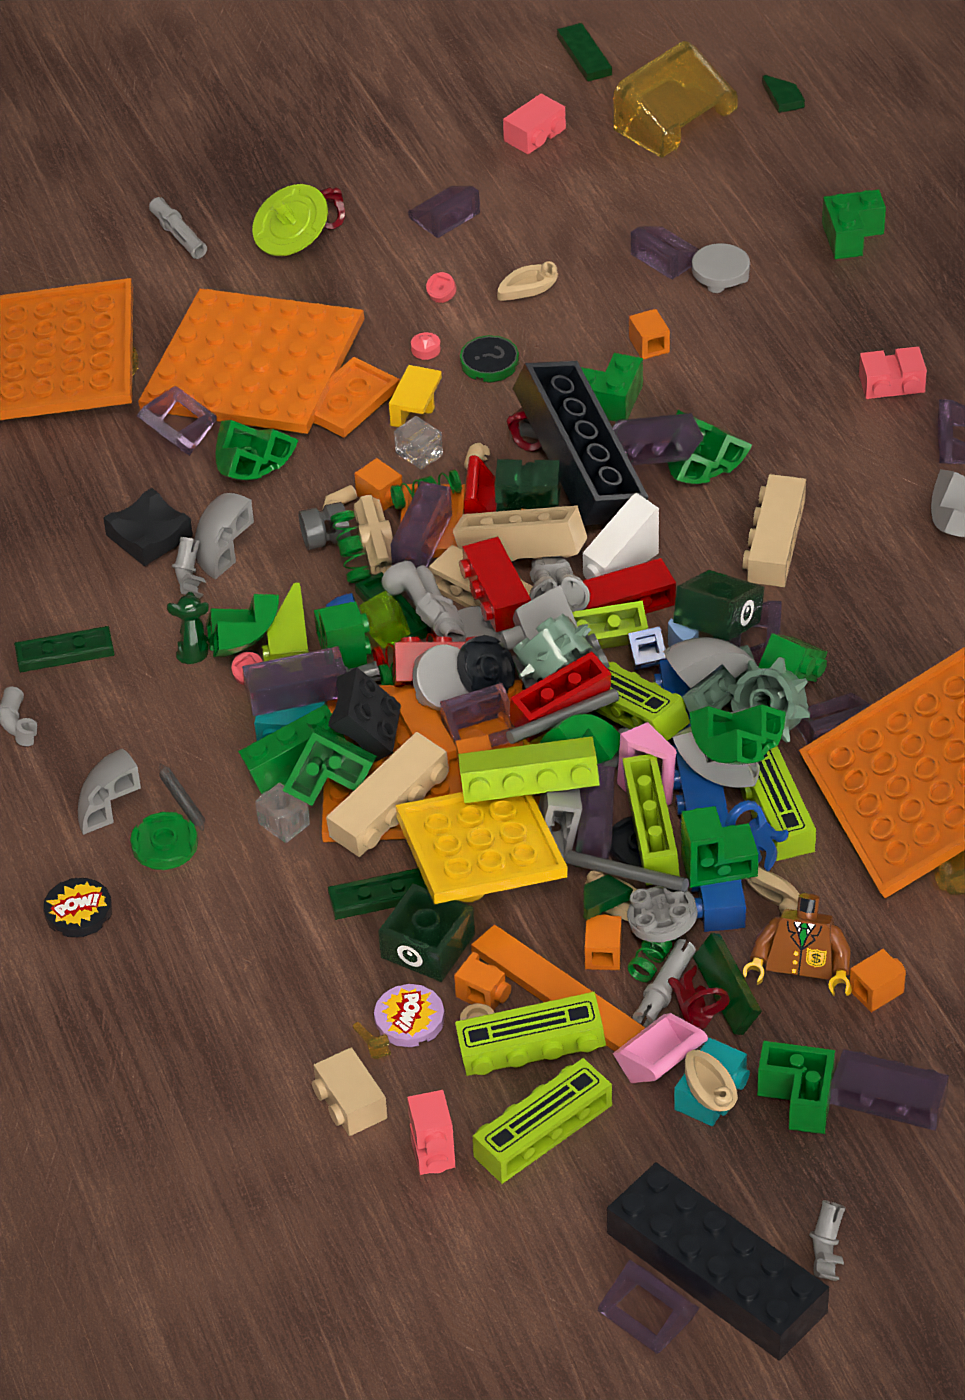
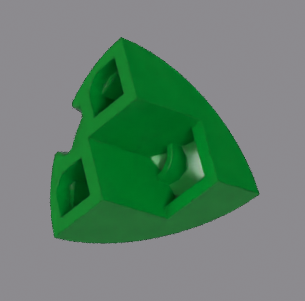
[667,410,752,484]
[216,420,299,480]
[206,594,279,657]
[690,704,786,765]
[540,714,620,764]

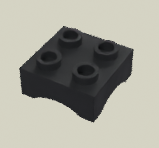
[103,488,193,566]
[328,667,401,763]

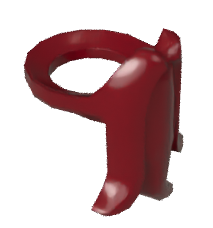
[319,187,346,230]
[506,407,542,451]
[668,965,730,1030]

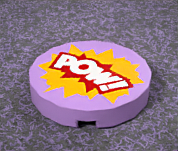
[374,984,445,1047]

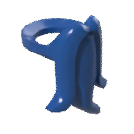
[726,800,789,871]

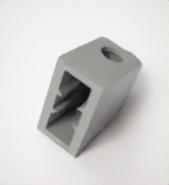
[500,585,578,650]
[538,788,582,858]

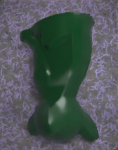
[167,592,209,664]

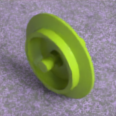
[252,184,328,256]

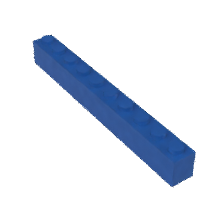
[654,659,746,932]

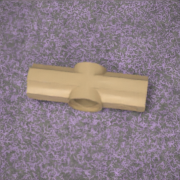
[354,495,397,575]

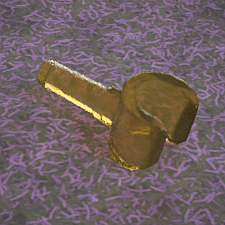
[353,1022,391,1059]

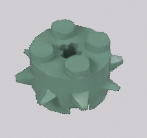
[513,614,593,683]
[727,657,811,743]

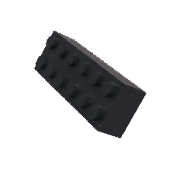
[512,361,649,526]
[607,1162,829,1361]

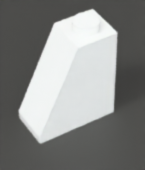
[583,493,659,579]

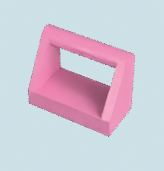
[617,722,676,805]
[613,1013,708,1083]

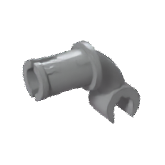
[172,537,206,598]
[0,687,37,746]
[809,1200,846,1281]

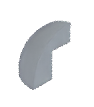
[931,469,965,537]
[195,493,254,579]
[663,637,755,688]
[673,707,760,788]
[78,748,141,835]

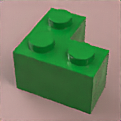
[822,189,886,259]
[581,353,643,424]
[314,602,372,675]
[758,633,828,704]
[282,725,377,806]
[681,806,759,888]
[757,1041,835,1134]

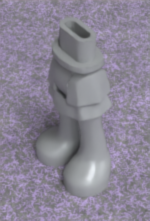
[529,556,590,612]
[382,561,466,642]

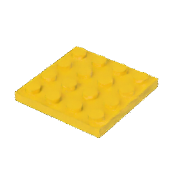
[395,792,568,904]

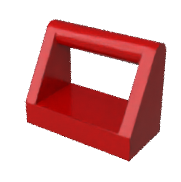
[464,455,501,514]

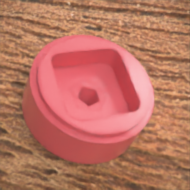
[426,272,457,303]
[411,332,441,360]
[231,652,265,686]

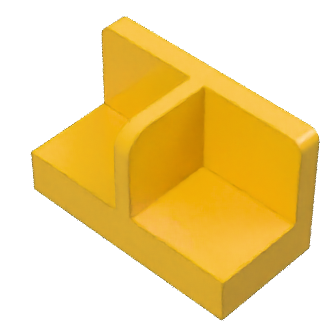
[389,365,442,428]

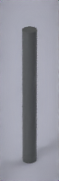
[506,688,619,744]
[565,850,689,892]

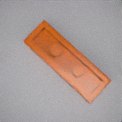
[391,688,457,760]

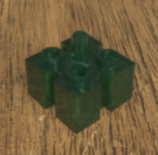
[495,459,561,512]

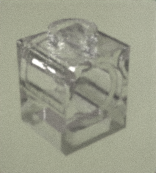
[394,416,443,470]
[255,782,310,843]

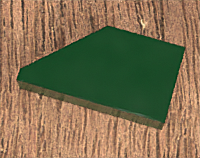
[762,75,805,113]
[583,874,633,920]

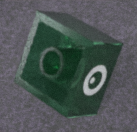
[673,570,765,641]
[378,884,475,982]

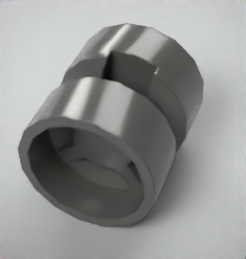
[298,502,351,550]

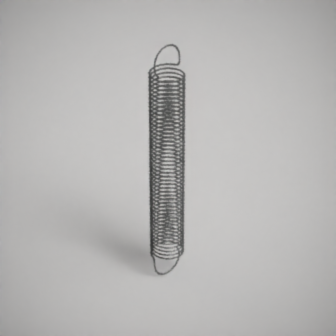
[159,764,205,831]

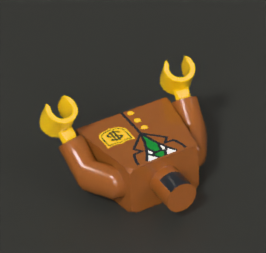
[743,893,852,996]

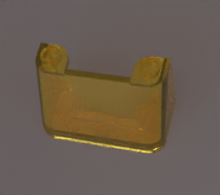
[613,41,738,158]

